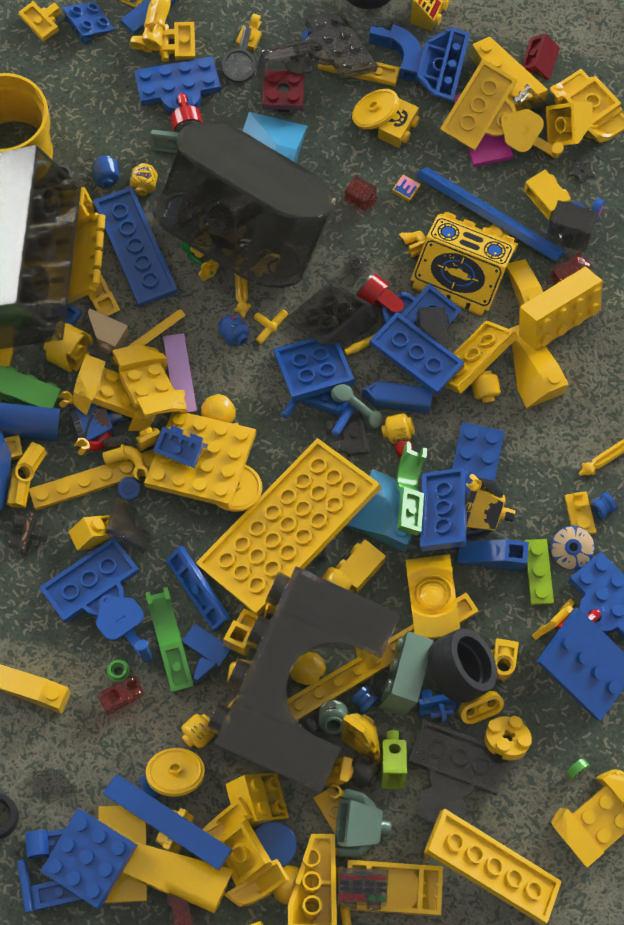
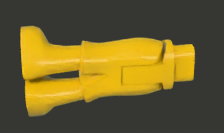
[129,0,172,53]

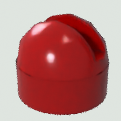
[395,441,413,458]

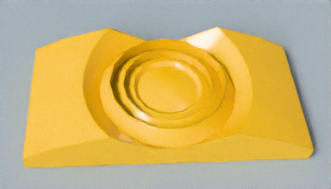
[405,554,460,640]
[345,860,443,916]

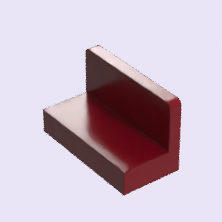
[522,34,560,80]

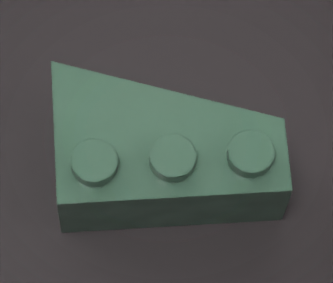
[378,631,434,716]

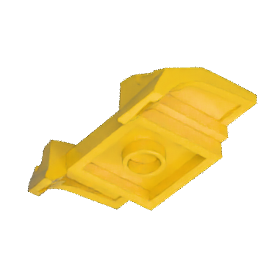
[550,69,624,143]
[112,345,187,417]
[73,354,157,431]
[551,770,624,868]
[202,797,290,907]

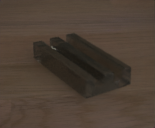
[513,84,549,116]

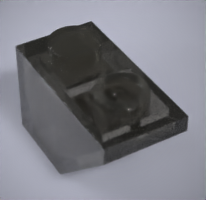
[415,307,451,350]

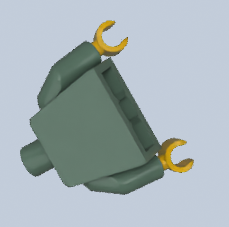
[328,784,391,857]

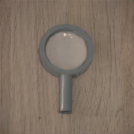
[222,27,256,83]

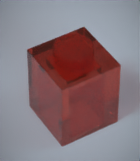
[344,176,378,211]

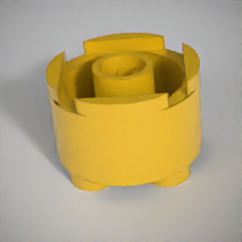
[43,322,93,373]

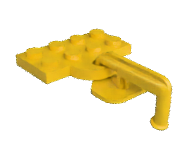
[440,59,564,159]

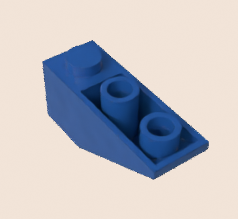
[457,539,529,572]

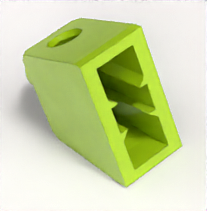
[381,730,407,789]

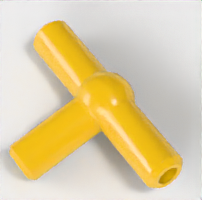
[254,309,288,345]

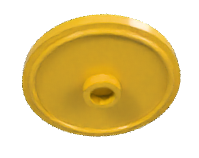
[352,89,400,130]
[217,465,262,512]
[146,748,205,797]

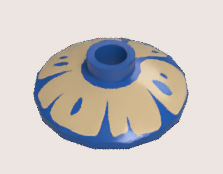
[550,526,595,570]

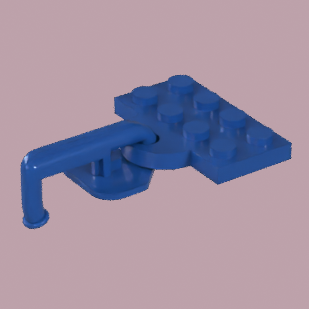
[39,537,152,663]

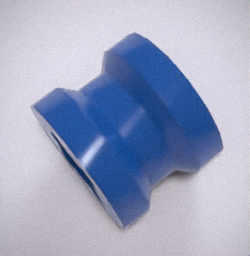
[590,492,618,520]
[351,685,380,714]

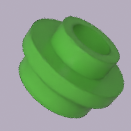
[107,660,130,683]

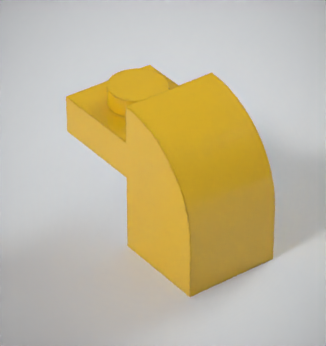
[223,608,264,656]

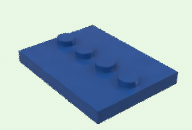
[536,608,624,721]

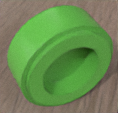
[567,759,590,781]

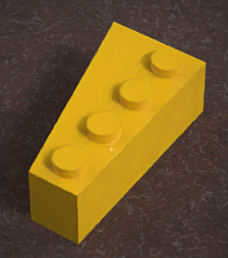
[470,37,548,111]

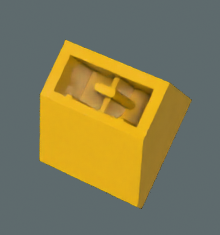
[225,773,289,828]

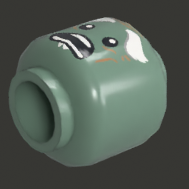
[319,700,348,735]

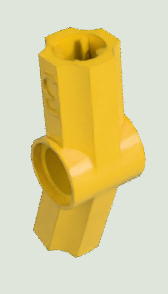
[6,442,47,509]

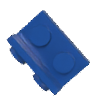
[153,425,208,468]

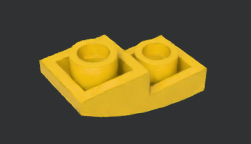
[136,426,160,452]

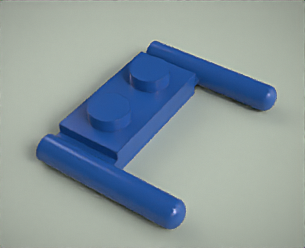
[281,391,356,436]
[17,859,84,913]

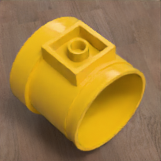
[0,73,53,190]

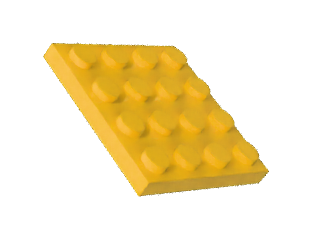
[144,412,256,508]

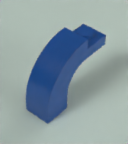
[369,24,423,83]

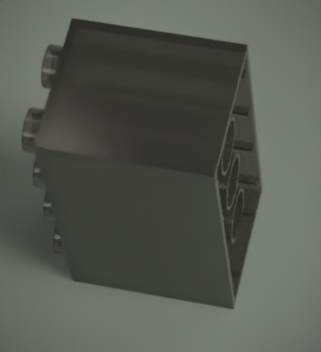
[0,145,81,349]

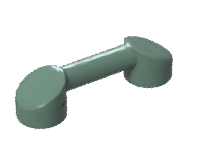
[331,384,383,429]

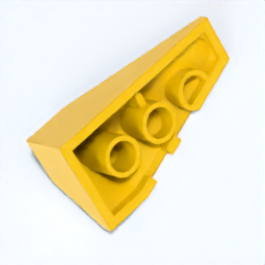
[510,325,568,409]
[341,713,382,766]

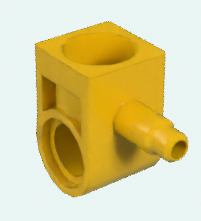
[490,638,519,681]

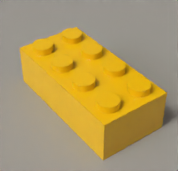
[519,267,603,350]

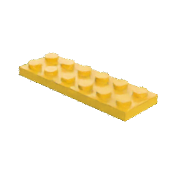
[424,809,562,925]

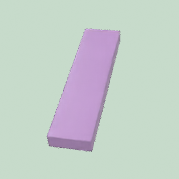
[163,333,197,414]

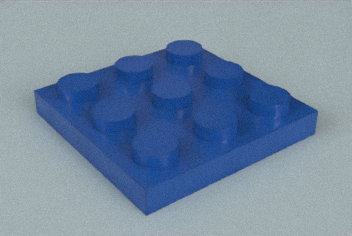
[273,332,355,402]
[41,808,138,909]

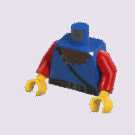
[58,391,124,455]

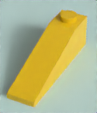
[0,664,71,715]

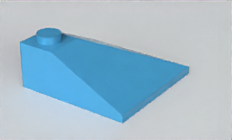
[232,112,308,178]
[346,469,422,553]

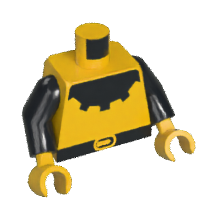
[465,474,515,537]

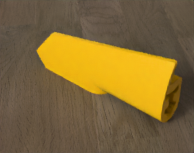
[122,843,233,914]

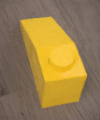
[506,259,543,306]

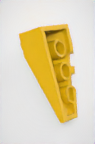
[288,834,337,925]

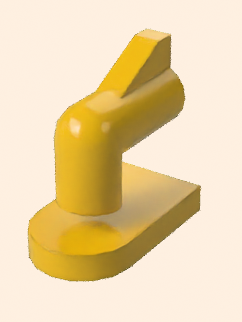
[399,231,426,258]

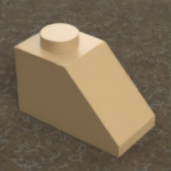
[88,309,129,354]

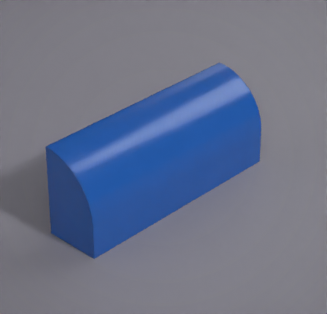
[0,403,60,441]

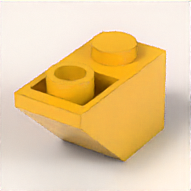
[68,515,124,551]

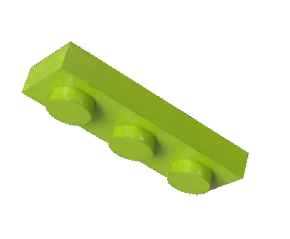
[524,539,554,606]

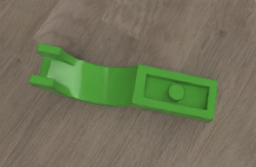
[396,442,427,536]
[145,587,194,693]

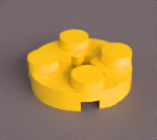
[484,716,532,760]

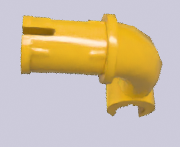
[103,444,149,482]

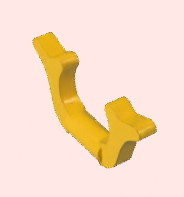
[531,599,575,640]

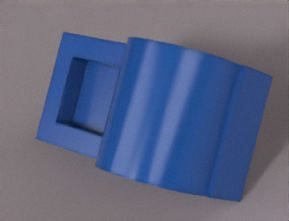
[25,829,65,860]

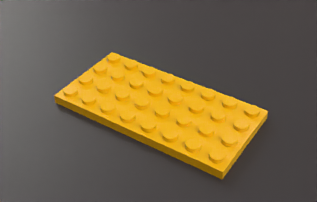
[196,438,381,617]

